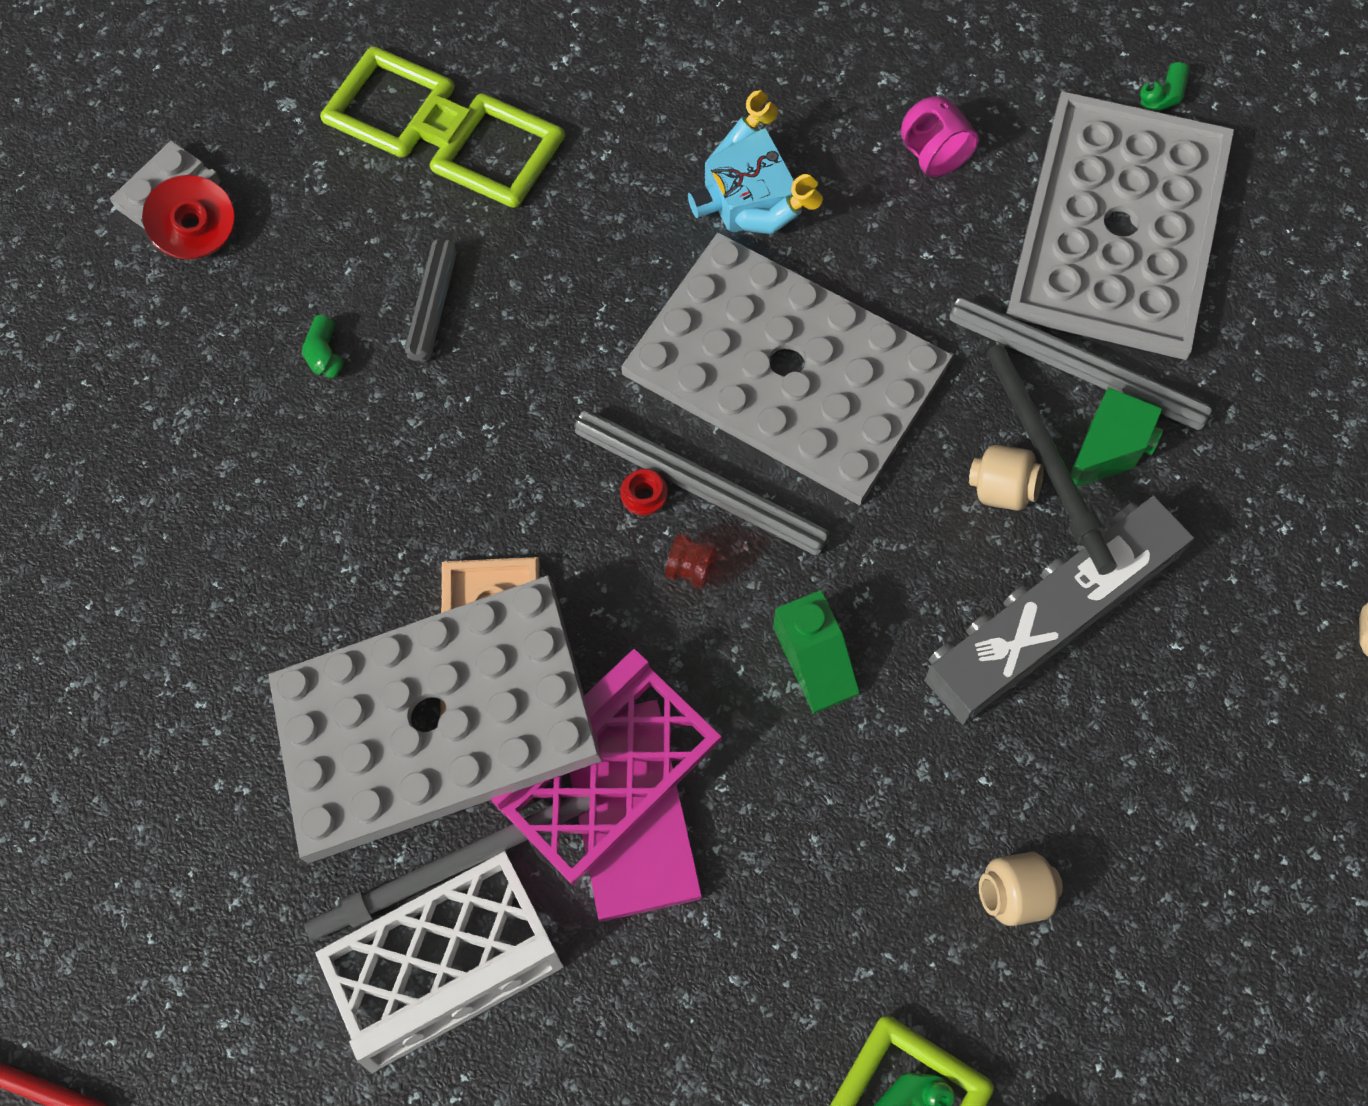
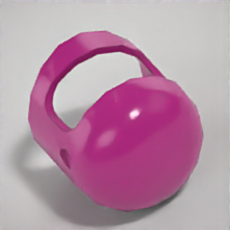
[901,96,979,178]

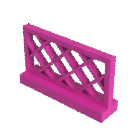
[491,649,722,886]

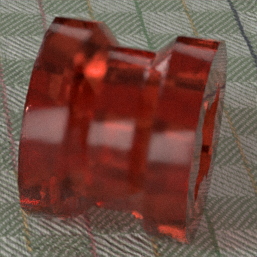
[665,533,717,589]

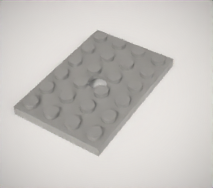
[1006,91,1234,360]
[621,232,953,506]
[268,575,602,863]

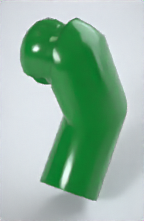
[1140,62,1190,112]
[302,315,344,378]
[874,1073,955,1106]

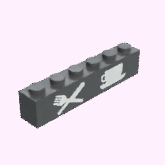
[924,495,1194,726]

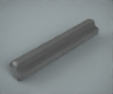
[405,239,457,362]

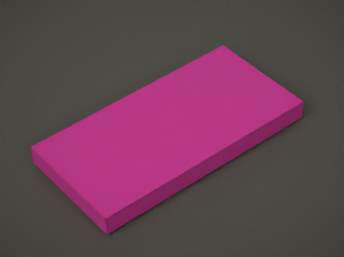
[570,700,702,922]

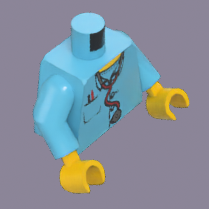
[688,90,823,234]

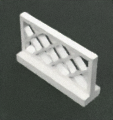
[315,851,564,1074]

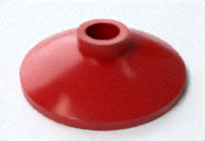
[142,175,235,259]

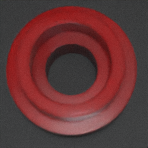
[620,469,668,516]

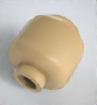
[969,445,1044,511]
[979,852,1063,926]

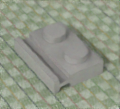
[110,141,221,229]

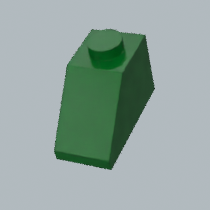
[1070,387,1163,487]
[773,590,859,715]

